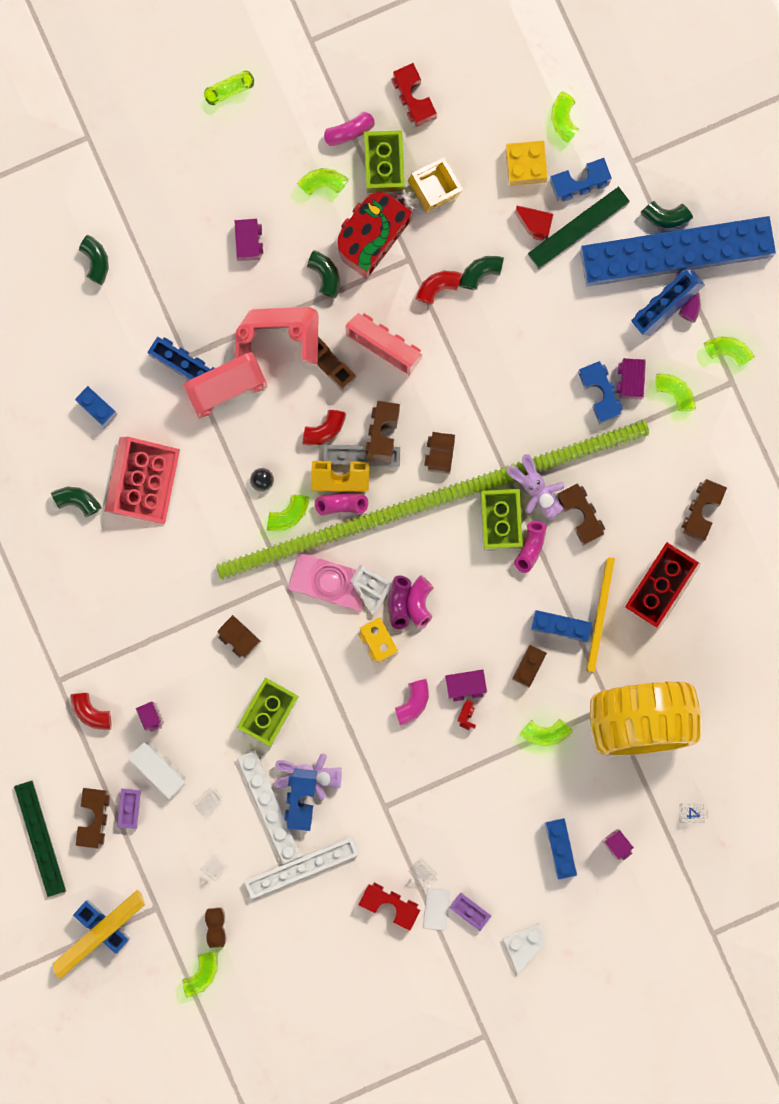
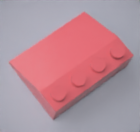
[345,313,422,376]
[104,437,180,524]

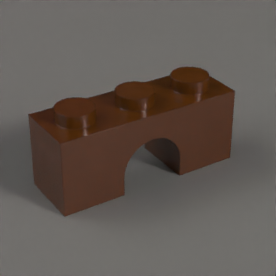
[317,337,357,392]
[365,401,400,464]
[681,479,727,542]
[556,483,606,546]
[75,788,110,849]

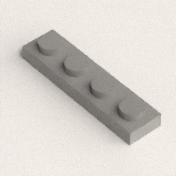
[323,445,400,467]

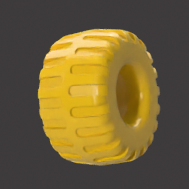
[590,681,701,756]

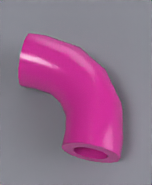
[324,112,375,147]
[314,494,369,515]
[514,521,546,573]
[407,575,434,629]
[395,679,429,726]

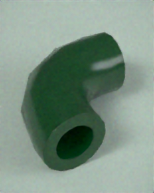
[640,201,693,228]
[79,234,109,286]
[307,250,340,298]
[459,256,504,290]
[51,486,102,517]

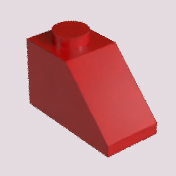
[515,205,554,241]

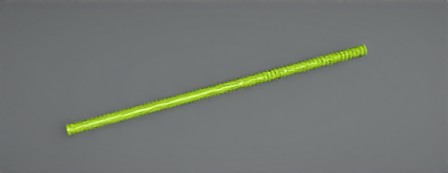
[216,419,650,580]

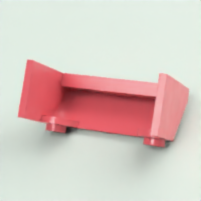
[235,307,319,365]
[183,352,268,419]

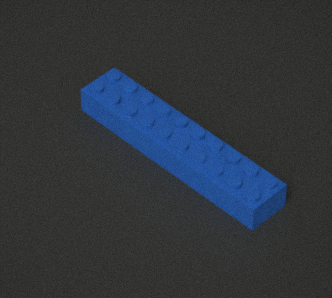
[580,216,776,287]

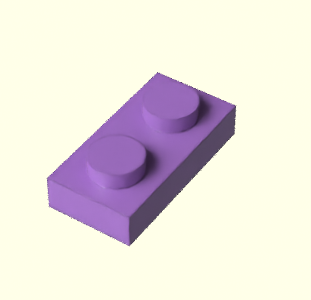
[117,788,141,829]
[449,892,491,931]

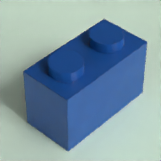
[75,386,118,428]

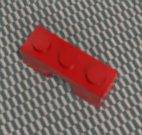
[391,63,437,127]
[358,882,421,931]

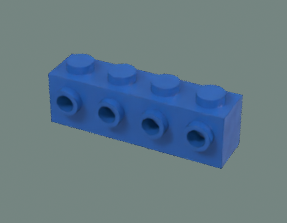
[631,269,705,336]
[147,336,215,380]

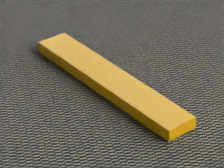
[586,557,615,673]
[52,890,145,978]

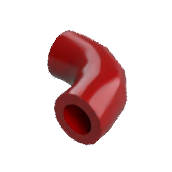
[415,270,462,304]
[302,410,346,446]
[70,693,112,730]

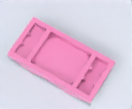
[288,553,364,612]

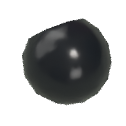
[250,468,274,492]

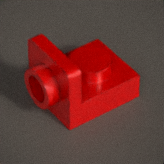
[457,700,476,731]

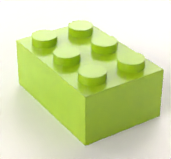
[364,130,405,193]
[480,489,523,550]
[237,677,299,747]

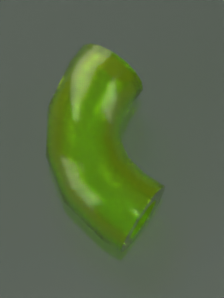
[204,70,254,105]
[551,91,579,144]
[296,168,349,196]
[703,336,755,367]
[655,373,696,411]
[267,495,310,531]
[519,719,573,747]
[182,951,218,998]

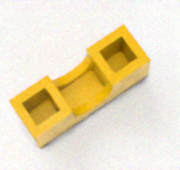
[311,461,369,493]

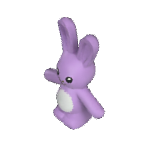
[507,454,564,519]
[274,753,342,800]

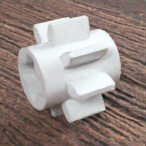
[396,188,419,212]

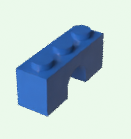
[550,158,612,202]
[578,361,623,424]
[530,610,592,643]
[284,768,317,831]
[545,818,577,880]
[73,900,131,954]

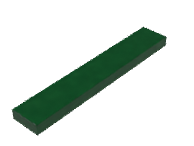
[527,186,630,269]
[14,780,67,897]

